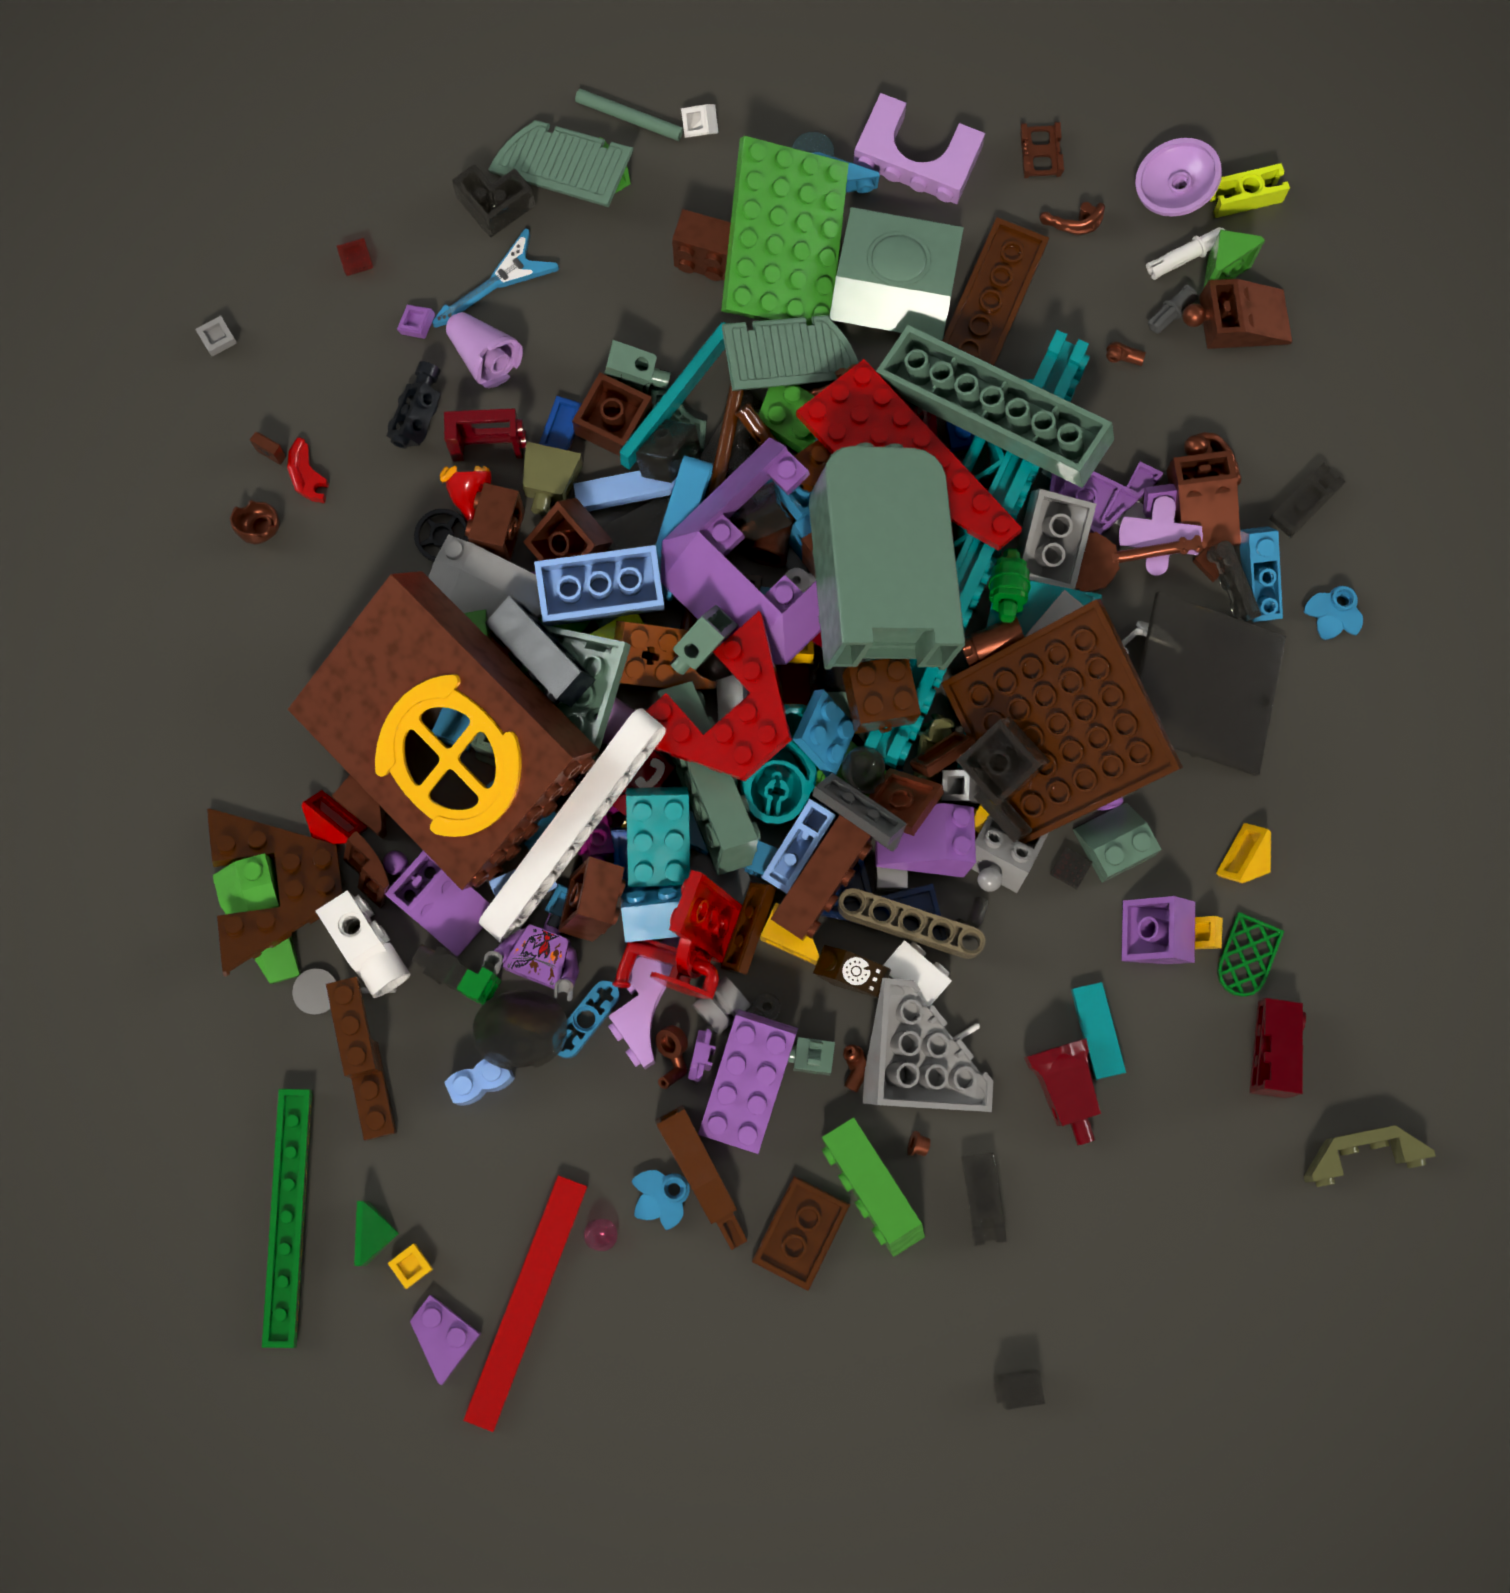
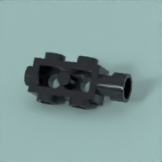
[386,361,441,449]

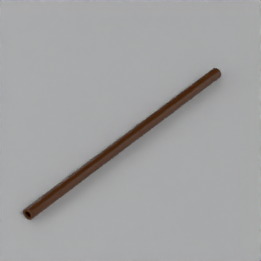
[680,383,744,631]

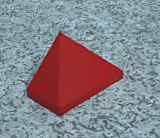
[301,790,367,844]

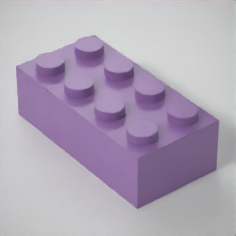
[698,1009,798,1154]

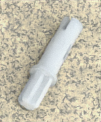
[1146,227,1225,280]

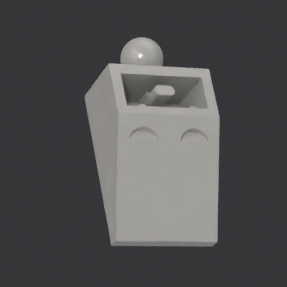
[971,801,1049,893]

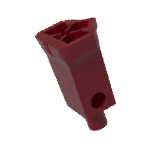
[1024,1038,1101,1145]

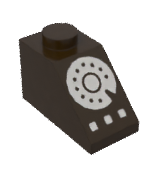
[813,945,891,998]

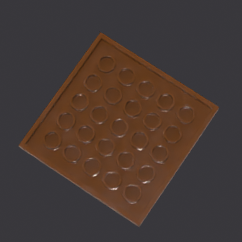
[941,599,1183,844]

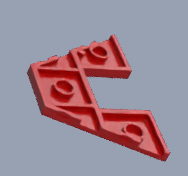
[646,611,792,781]

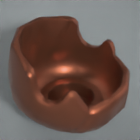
[230,500,280,545]

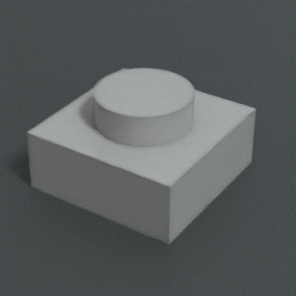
[195,316,237,357]

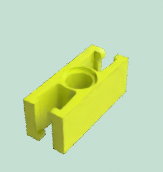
[1210,163,1290,218]

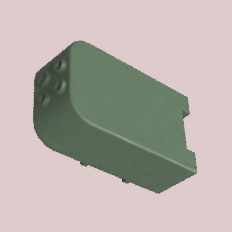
[809,443,965,670]

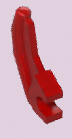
[287,438,329,503]

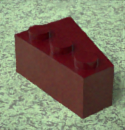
[1249,998,1306,1098]

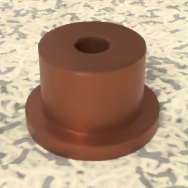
[907,1131,931,1156]

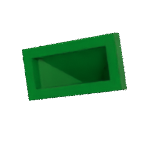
[354,1201,399,1266]

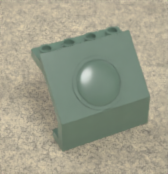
[829,207,964,340]

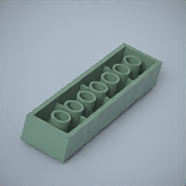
[876,325,1114,488]

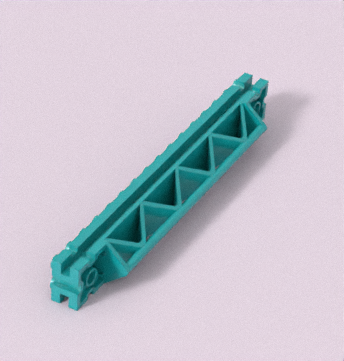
[863,330,1090,771]

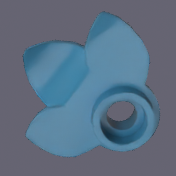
[1304,586,1363,640]
[632,1170,690,1230]

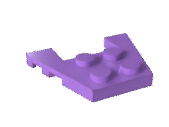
[1049,461,1163,535]

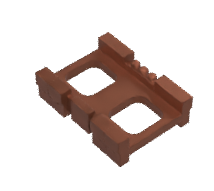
[1020,122,1064,178]

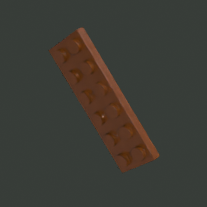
[942,217,1049,366]

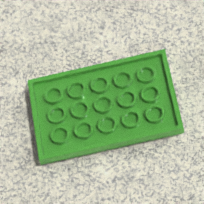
[721,135,849,326]

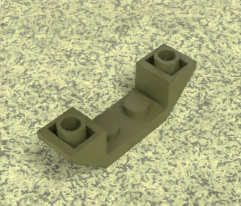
[1303,1125,1436,1187]

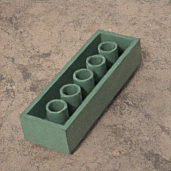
[657,681,760,875]

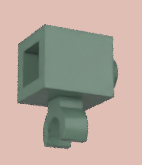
[788,1037,835,1076]

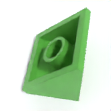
[1204,230,1265,287]

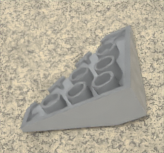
[428,534,542,631]
[863,978,993,1112]

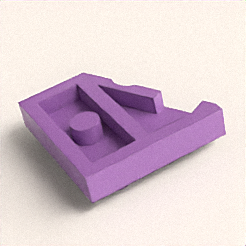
[410,1295,481,1385]

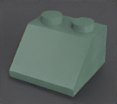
[1073,802,1162,883]

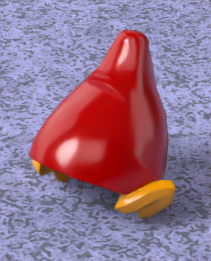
[439,466,492,521]

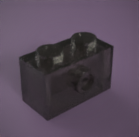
[636,419,701,483]

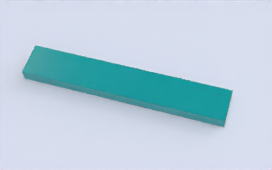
[620,322,725,470]

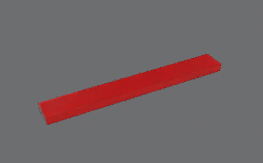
[463,1175,588,1432]

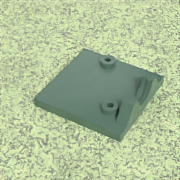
[511,625,631,762]

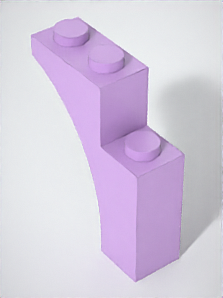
[608,937,680,1070]

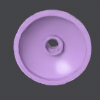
[1135,138,1222,217]

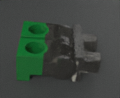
[412,944,502,1008]

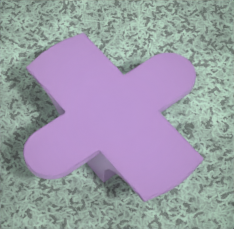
[1119,496,1203,576]

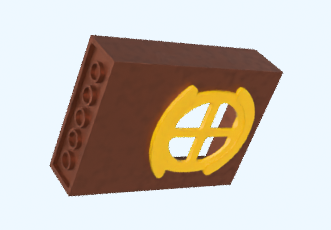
[287,571,599,890]

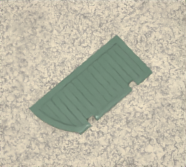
[488,120,633,207]
[722,315,858,391]

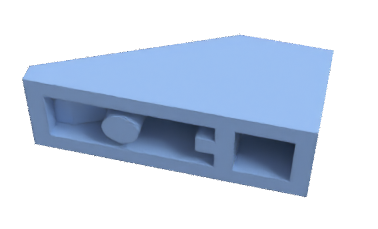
[761,799,839,894]

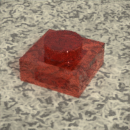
[337,238,374,276]

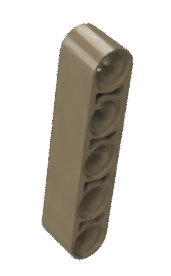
[837,888,986,959]

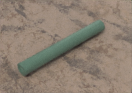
[575,88,683,141]

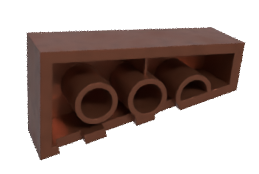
[771,815,873,941]

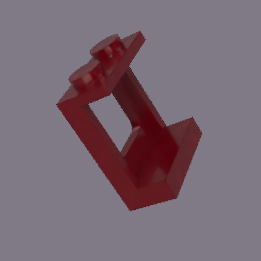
[444,408,527,462]

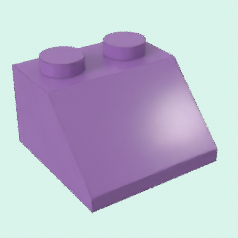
[1122,896,1195,964]

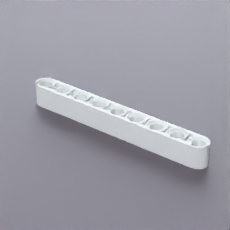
[479,708,666,943]

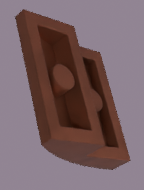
[343,831,389,908]

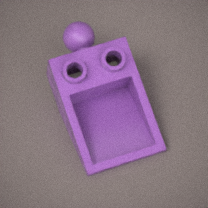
[383,851,490,957]

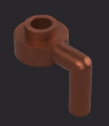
[655,1025,688,1089]

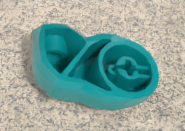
[739,704,817,824]

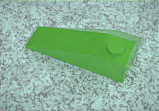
[213,853,300,984]

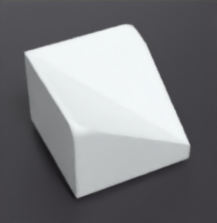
[681,104,718,138]

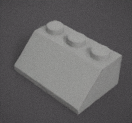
[1017,489,1097,589]

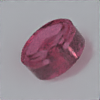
[584,1219,617,1251]

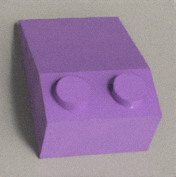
[875,803,976,878]

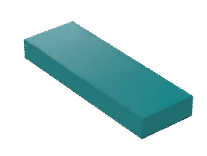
[1071,982,1126,1080]

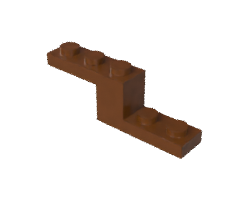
[326,977,396,1141]

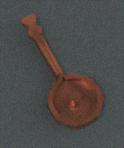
[1075,532,1203,592]

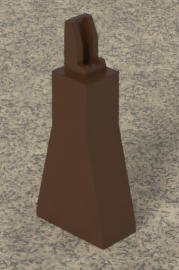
[655,1105,747,1250]

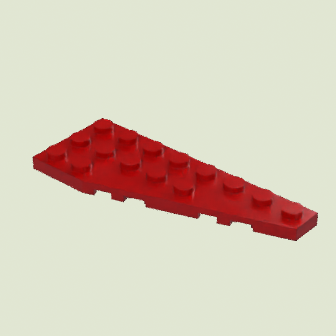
[796,359,1022,551]

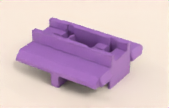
[688,1029,716,1084]

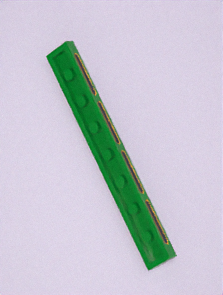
[262,1089,312,1348]

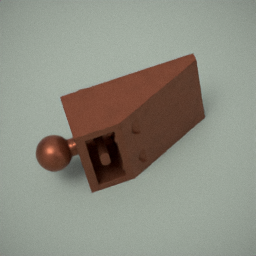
[1182,279,1292,349]
[1166,435,1241,550]

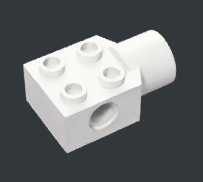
[316,890,411,998]

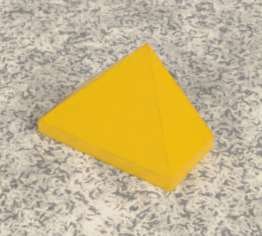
[1216,823,1271,884]

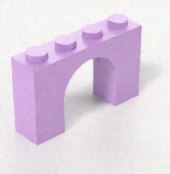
[853,93,985,204]

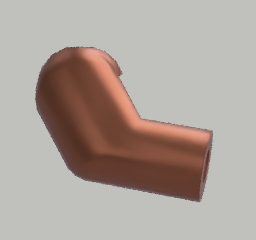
[843,1044,867,1093]

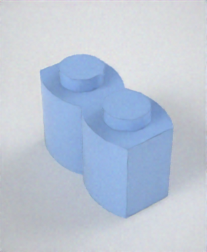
[444,1055,515,1106]

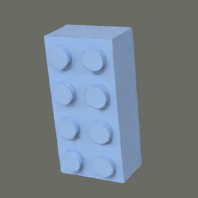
[534,545,664,626]

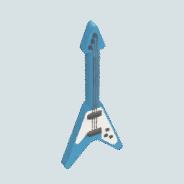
[432,229,559,328]

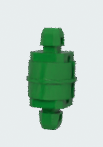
[988,548,1031,623]

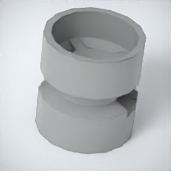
[693,976,751,1035]

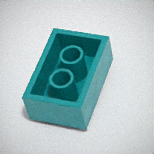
[626,787,690,887]

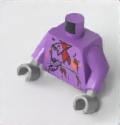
[482,913,580,1001]

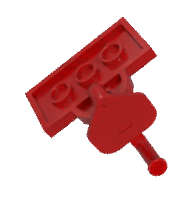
[612,870,742,1000]

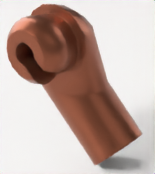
[1106,342,1146,366]

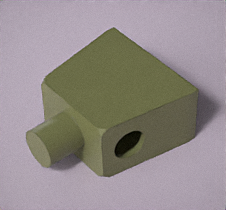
[522,442,583,516]

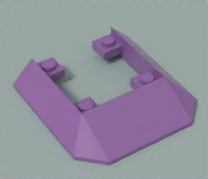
[661,437,821,665]

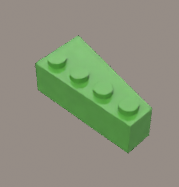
[821,1117,925,1257]

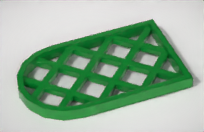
[1217,912,1284,997]

